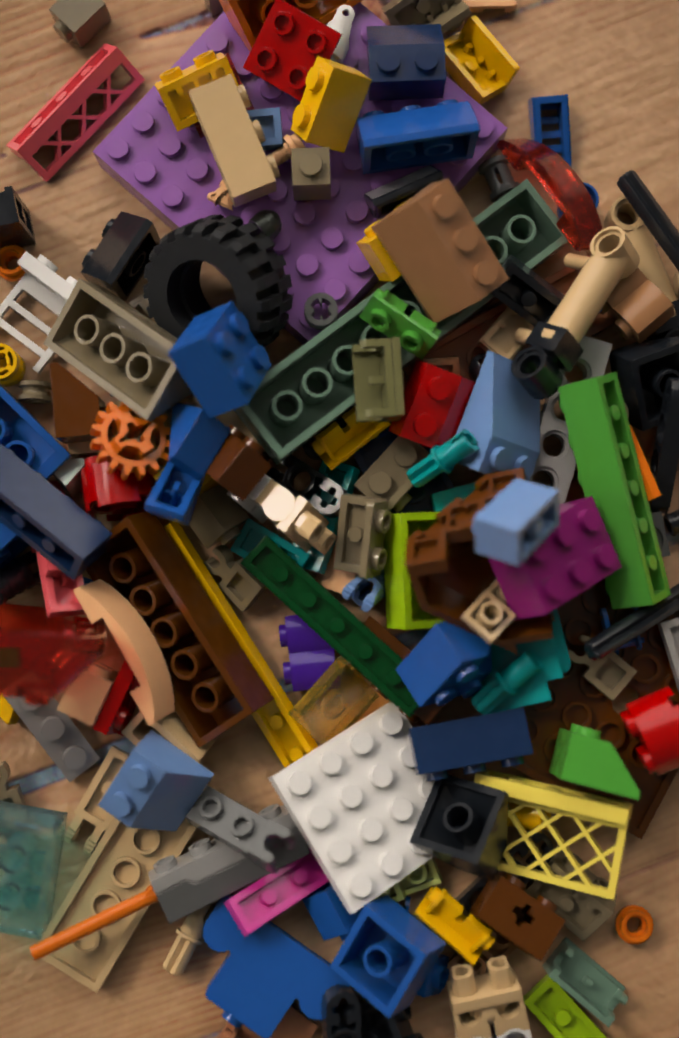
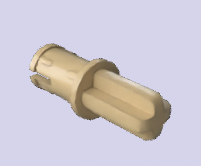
[163,903,215,976]

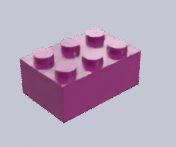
[487,496,622,620]

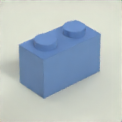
[472,478,559,566]

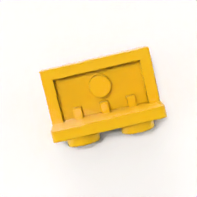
[444,15,520,105]

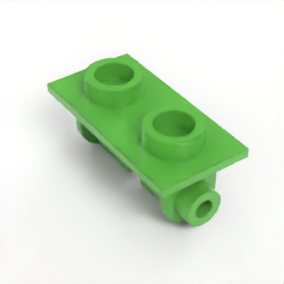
[359,288,442,360]

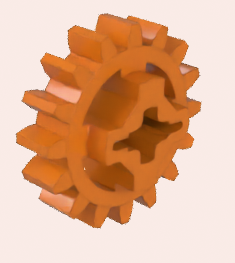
[89,401,171,481]

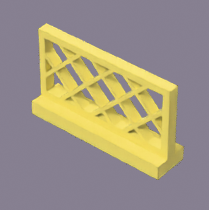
[474,769,633,900]

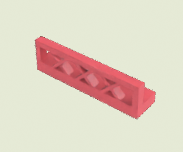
[6,43,145,182]

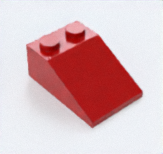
[388,360,476,448]

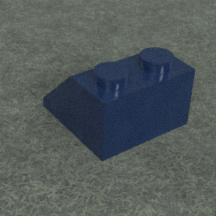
[367,24,446,101]

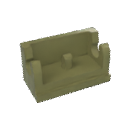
[351,337,405,423]

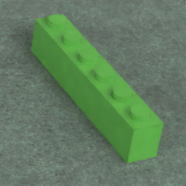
[557,372,671,609]

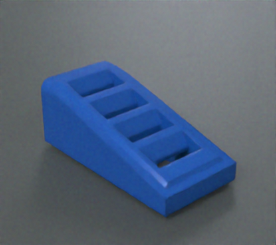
[528,94,572,172]

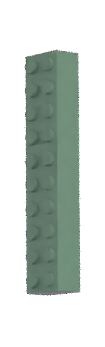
[234,179,572,466]

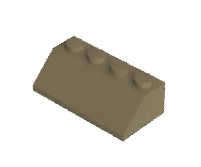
[43,279,192,421]

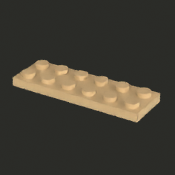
[39,785,212,993]

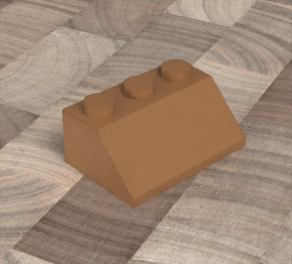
[371,179,509,323]

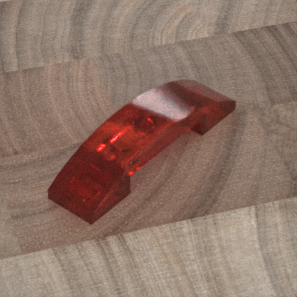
[497,138,602,251]

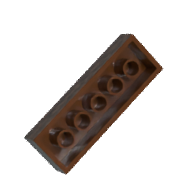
[86,511,274,748]

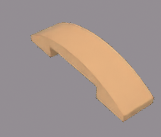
[73,579,175,726]

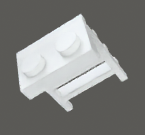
[0,251,77,374]

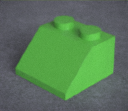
[549,723,640,800]

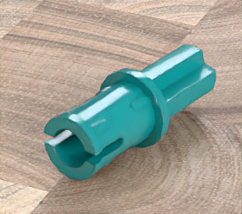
[407,429,479,487]
[471,650,542,715]

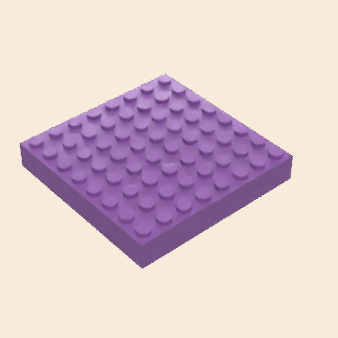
[93,2,508,345]

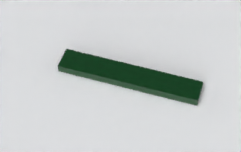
[241,535,419,718]

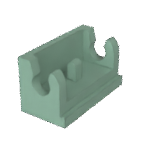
[542,937,628,1028]

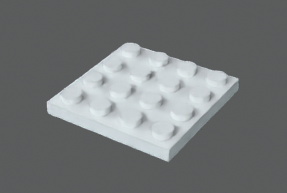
[268,701,435,914]

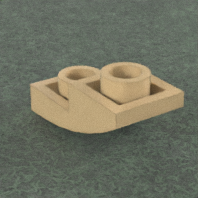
[460,579,516,644]

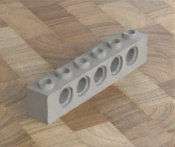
[529,336,613,505]

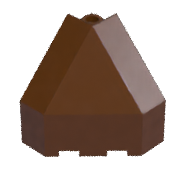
[405,467,555,655]

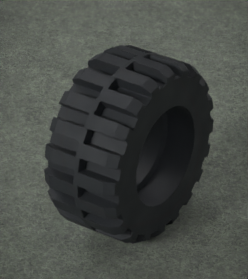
[143,214,293,348]

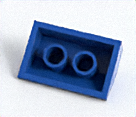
[356,99,480,175]

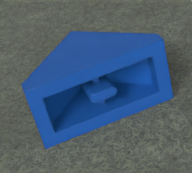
[169,403,231,480]
[144,460,206,526]

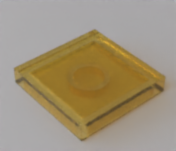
[289,656,379,744]

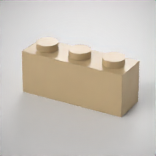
[189,74,280,207]

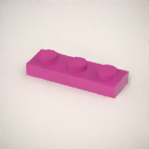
[224,848,329,937]

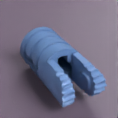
[342,569,385,612]

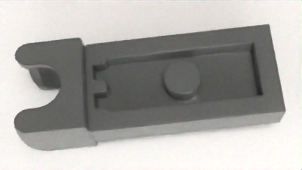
[186,786,296,874]

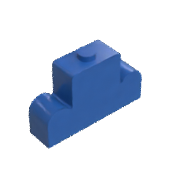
[203,893,350,1038]

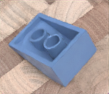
[456,350,540,481]

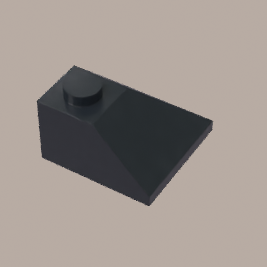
[409,775,509,881]

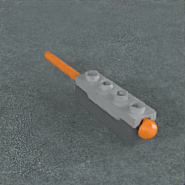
[30,804,310,961]

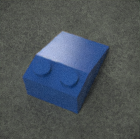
[0,384,72,480]

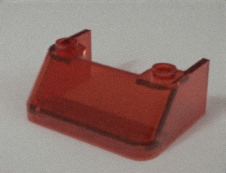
[0,603,106,705]

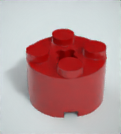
[81,456,157,521]
[619,686,679,776]

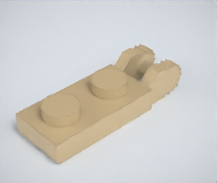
[63,745,130,856]

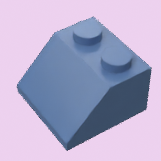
[98,729,214,831]

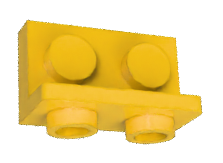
[154,50,238,132]

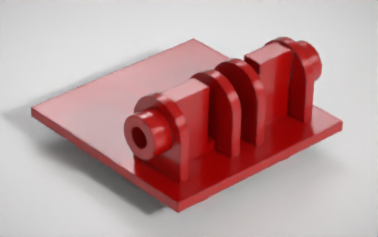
[243,0,342,101]

